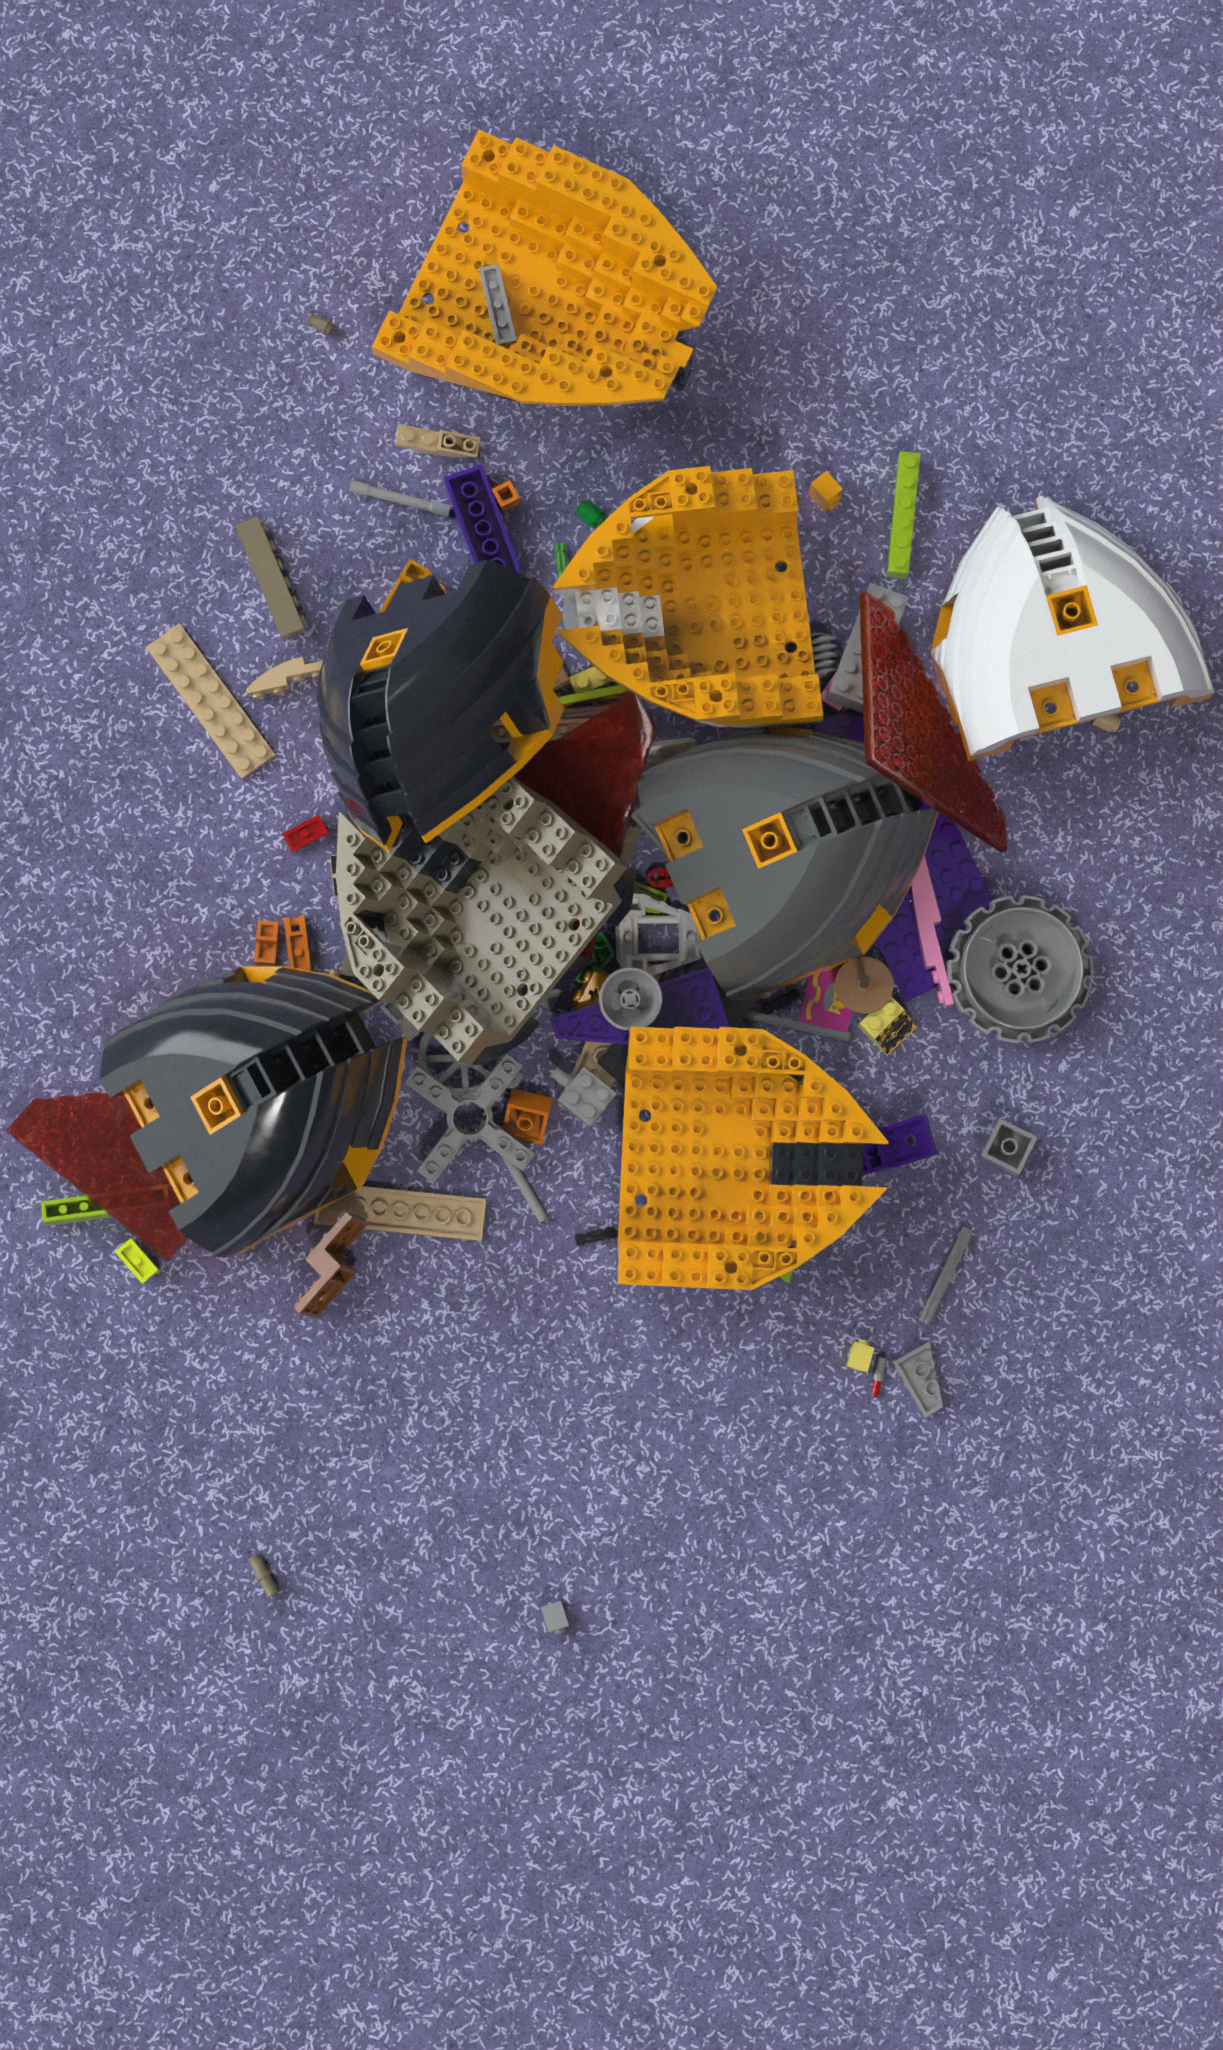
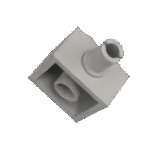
[550,1066,617,1128]

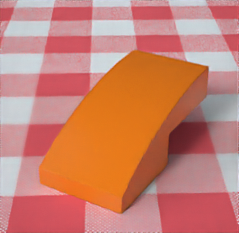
[254,920,279,966]

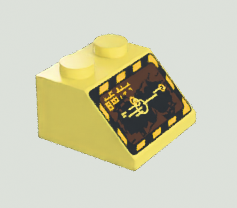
[858,997,917,1056]

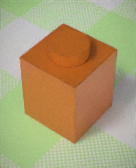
[492,480,520,513]

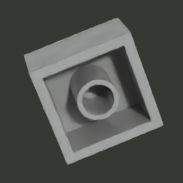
[979,1119,1038,1177]

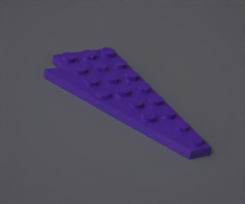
[550,967,729,1045]

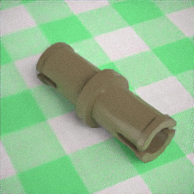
[248,1553,279,1598]

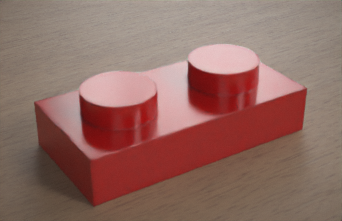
[282,814,329,853]

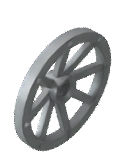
[418,1033,507,1097]

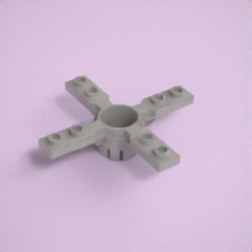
[404,1053,535,1184]

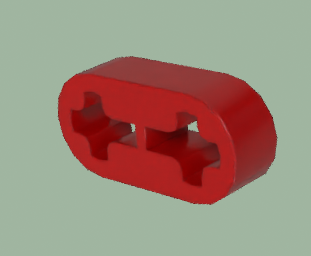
[647,868,675,889]

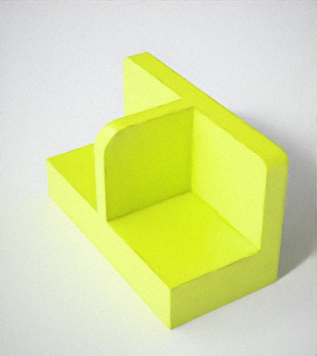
[115,1238,161,1284]

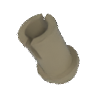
[307,312,334,335]

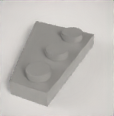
[892,1341,943,1418]

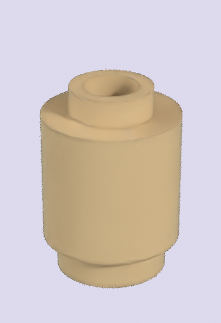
[1091,714,1122,733]

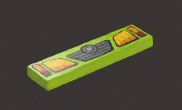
[558,685,628,708]

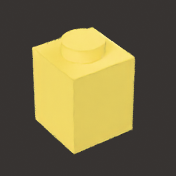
[846,1339,874,1373]

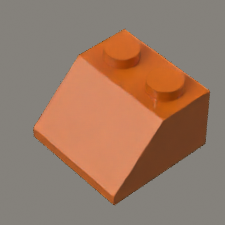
[503,1088,553,1145]

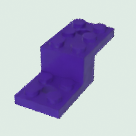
[862,1114,938,1176]

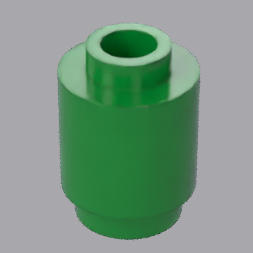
[576,500,607,529]

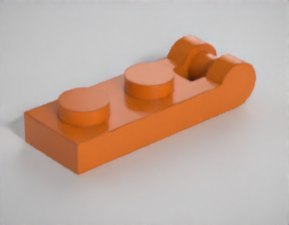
[284,915,312,971]

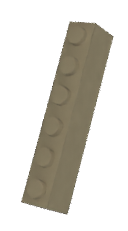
[235,516,307,641]

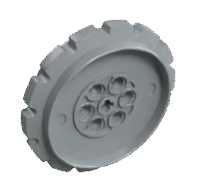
[946,895,1093,1044]

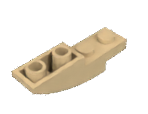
[395,424,480,458]
[246,657,323,699]

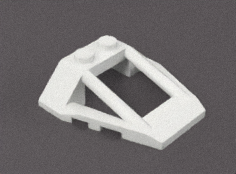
[615,894,702,976]

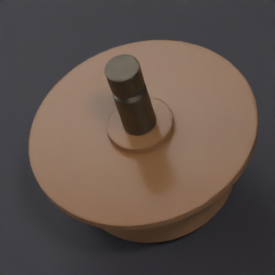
[835,957,894,1014]

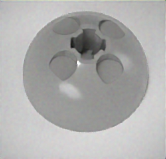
[599,968,662,1031]

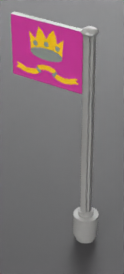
[744,967,852,1043]

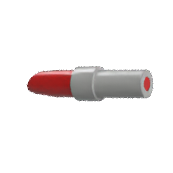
[871,1357,886,1398]

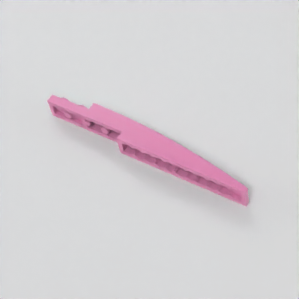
[909,801,954,1008]

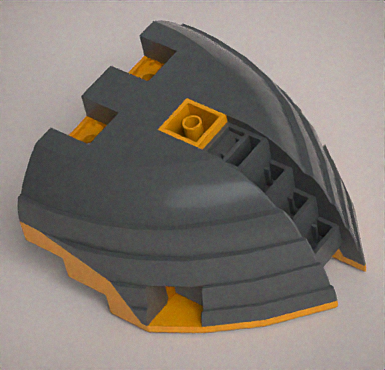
[636,726,939,1003]

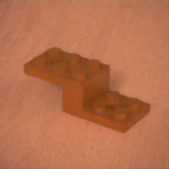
[294,1212,369,1318]

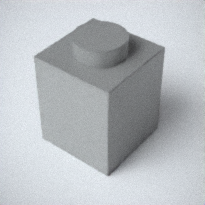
[541,1601,569,1635]

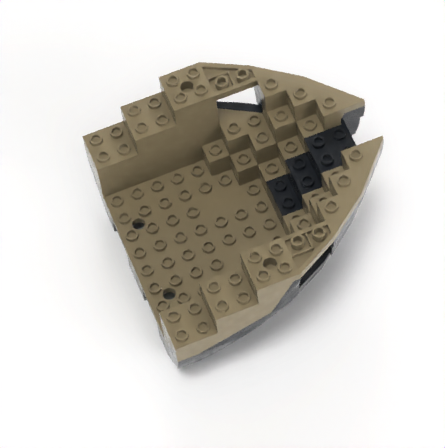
[336,776,636,1065]

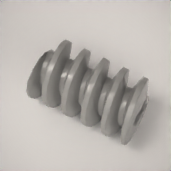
[811,633,838,678]

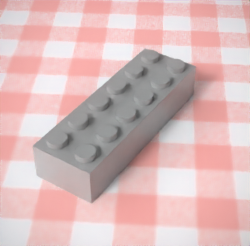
[826,583,909,714]

